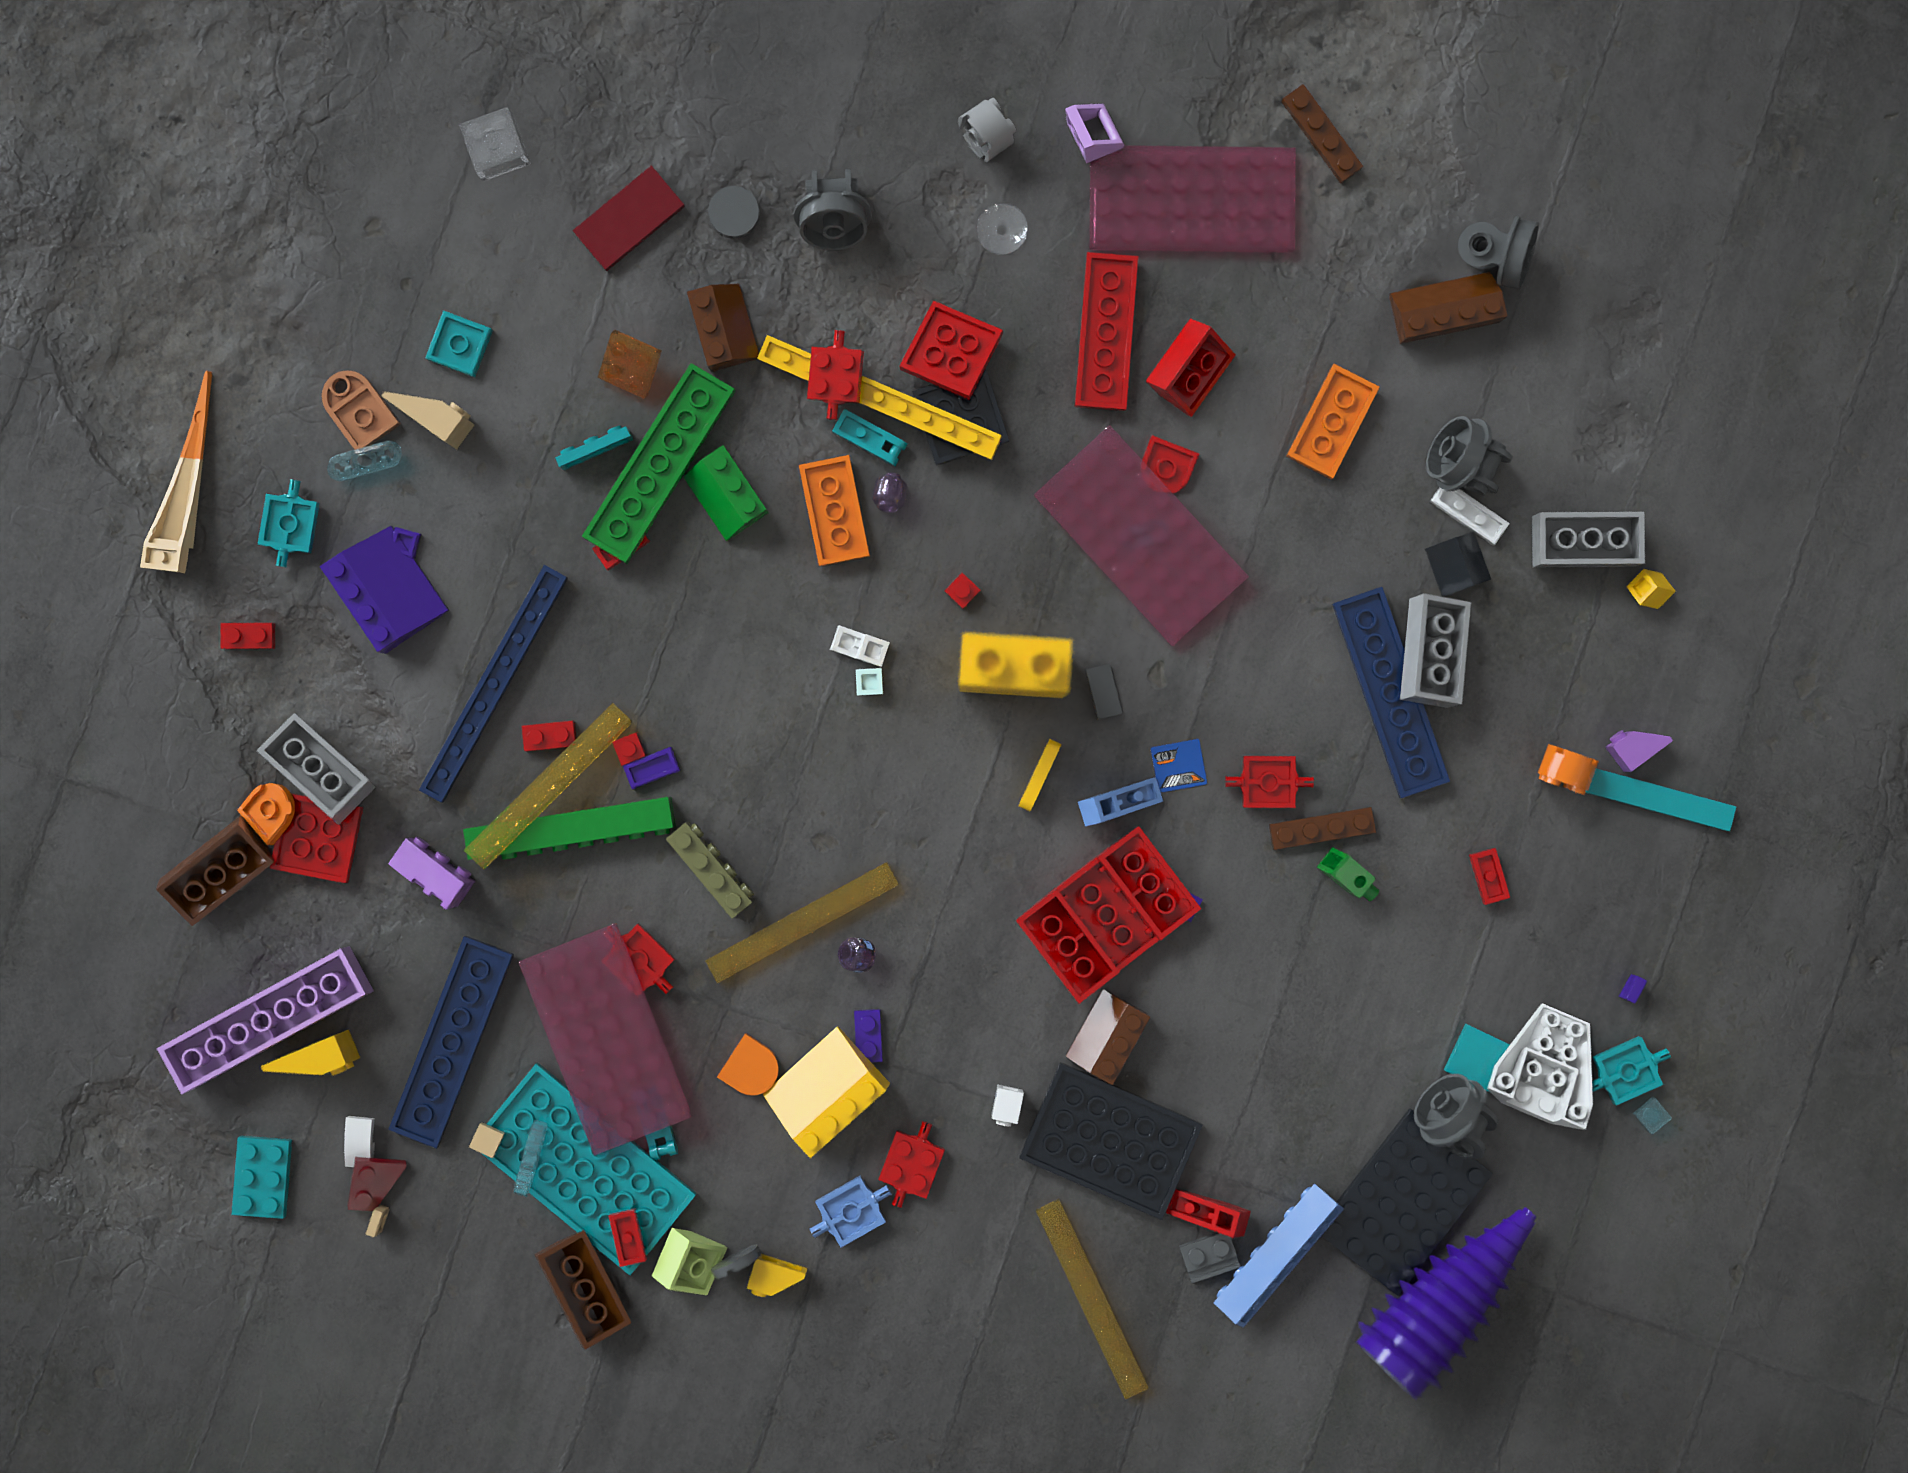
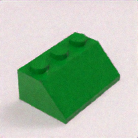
[684,445,769,541]

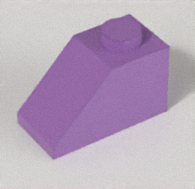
[1605,730,1673,772]

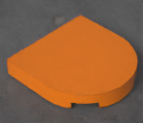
[237,783,295,845]
[717,1033,779,1095]

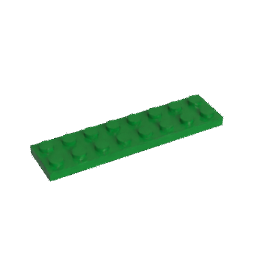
[582,363,735,564]

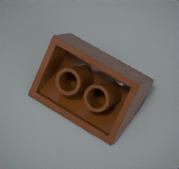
[687,284,759,372]
[1066,989,1150,1085]

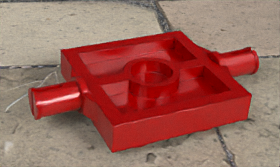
[807,330,864,420]
[1225,756,1314,808]
[602,923,675,997]
[878,1121,945,1208]

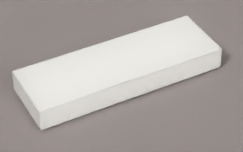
[1430,488,1510,545]

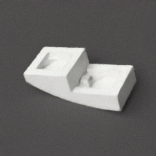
[830,625,890,667]
[344,1116,375,1167]

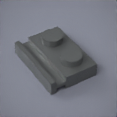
[1179,1233,1241,1283]

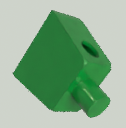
[1317,847,1379,902]

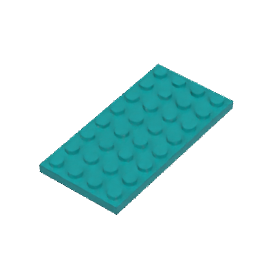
[481,1063,697,1275]

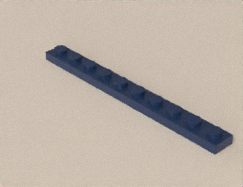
[419,565,568,803]

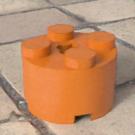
[1538,744,1599,795]

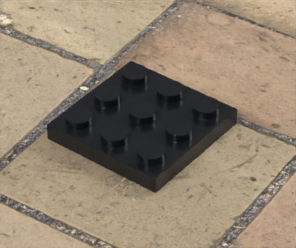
[912,369,1009,466]

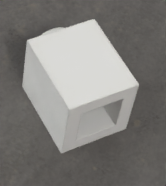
[992,1085,1024,1126]

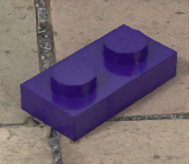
[854,1009,883,1062]

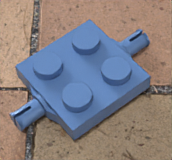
[810,1175,892,1248]

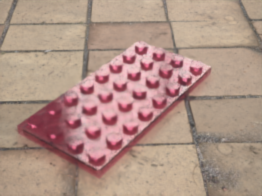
[1089,146,1296,252]
[1034,425,1249,646]
[519,923,692,1156]

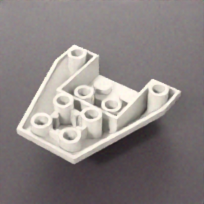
[1487,1003,1593,1130]

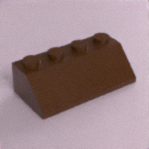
[1389,272,1507,344]
[156,816,274,926]
[534,1230,632,1350]

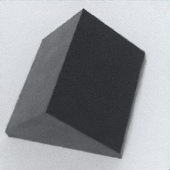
[1425,531,1491,597]

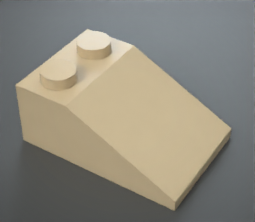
[382,392,474,449]

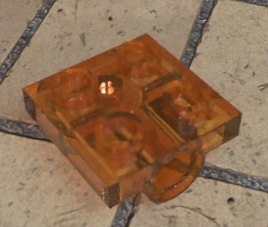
[598,330,662,398]

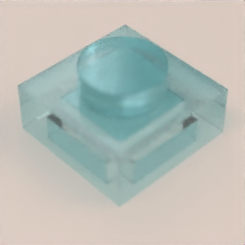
[1633,1097,1672,1135]

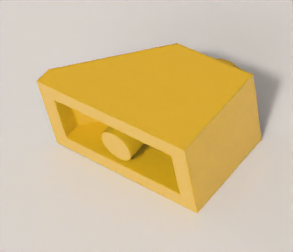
[747,1254,807,1297]

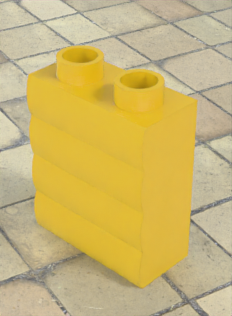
[960,633,1072,698]

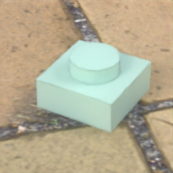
[856,668,883,696]

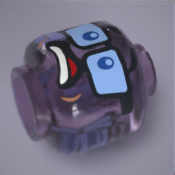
[838,937,876,973]

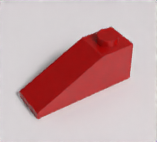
[1165,1188,1251,1238]

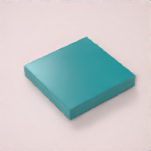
[425,310,493,378]
[1444,1023,1510,1093]

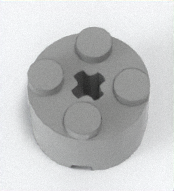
[958,98,1016,162]

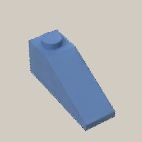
[1078,777,1163,826]

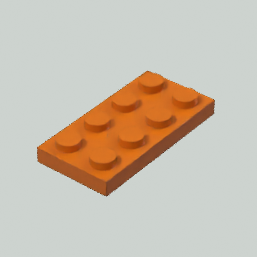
[1286,364,1379,480]
[799,455,870,567]

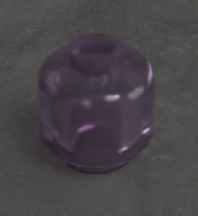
[872,472,908,513]

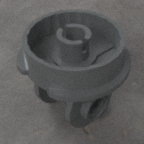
[794,169,872,250]
[1458,216,1539,290]
[1426,416,1513,495]
[1414,1074,1499,1159]

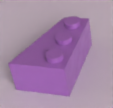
[388,837,475,909]

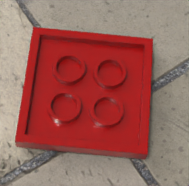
[899,301,1003,400]
[270,793,363,883]

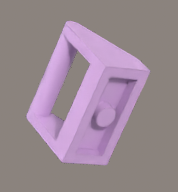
[1065,104,1124,163]

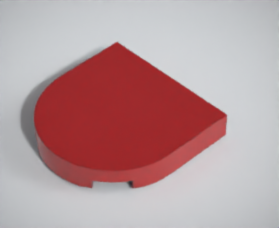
[1140,435,1199,495]

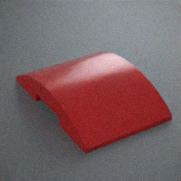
[1015,826,1201,1004]

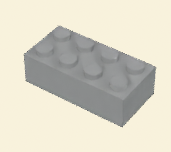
[1532,512,1645,567]
[1400,594,1471,708]
[257,713,375,825]

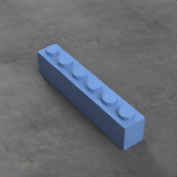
[1214,1184,1344,1328]

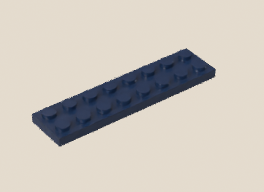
[1332,587,1450,798]
[388,936,514,1148]

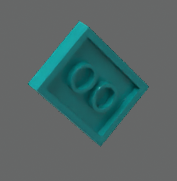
[231,1136,292,1219]

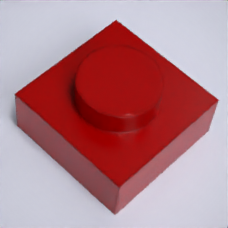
[944,573,981,609]
[612,732,646,766]

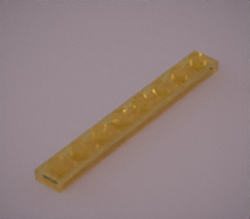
[464,703,632,869]
[705,862,899,983]
[1036,1199,1149,1400]

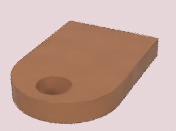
[322,371,401,454]

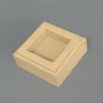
[469,1122,505,1158]
[366,1205,390,1237]

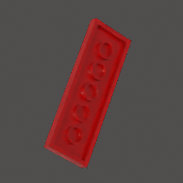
[1075,252,1138,411]

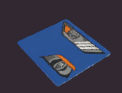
[1151,739,1207,792]

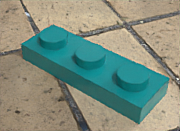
[555,425,634,470]

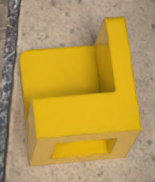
[1627,569,1676,609]

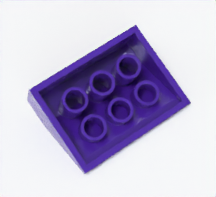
[320,526,449,654]

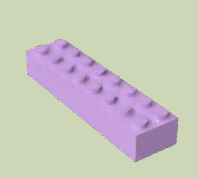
[157,946,374,1094]

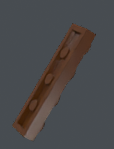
[1281,84,1363,184]
[1269,807,1376,850]

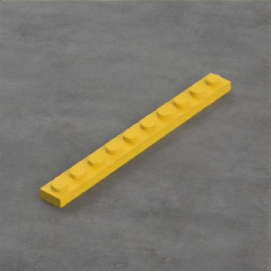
[757,335,1003,460]

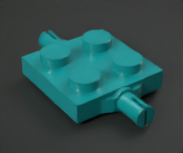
[258,479,320,568]
[1592,1036,1671,1105]

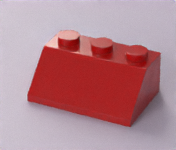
[1146,318,1236,417]

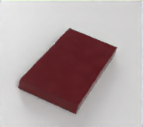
[572,165,685,272]

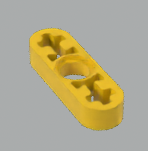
[1018,739,1061,811]

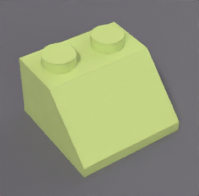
[652,1228,727,1295]

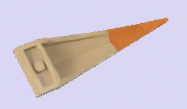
[140,370,212,573]

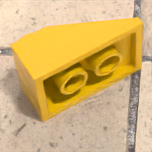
[261,1029,360,1076]

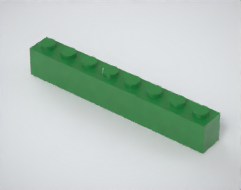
[463,797,676,864]

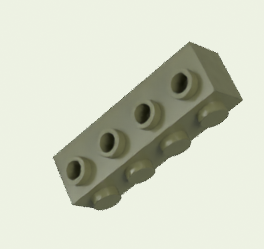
[666,822,755,919]

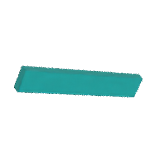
[1585,769,1736,831]

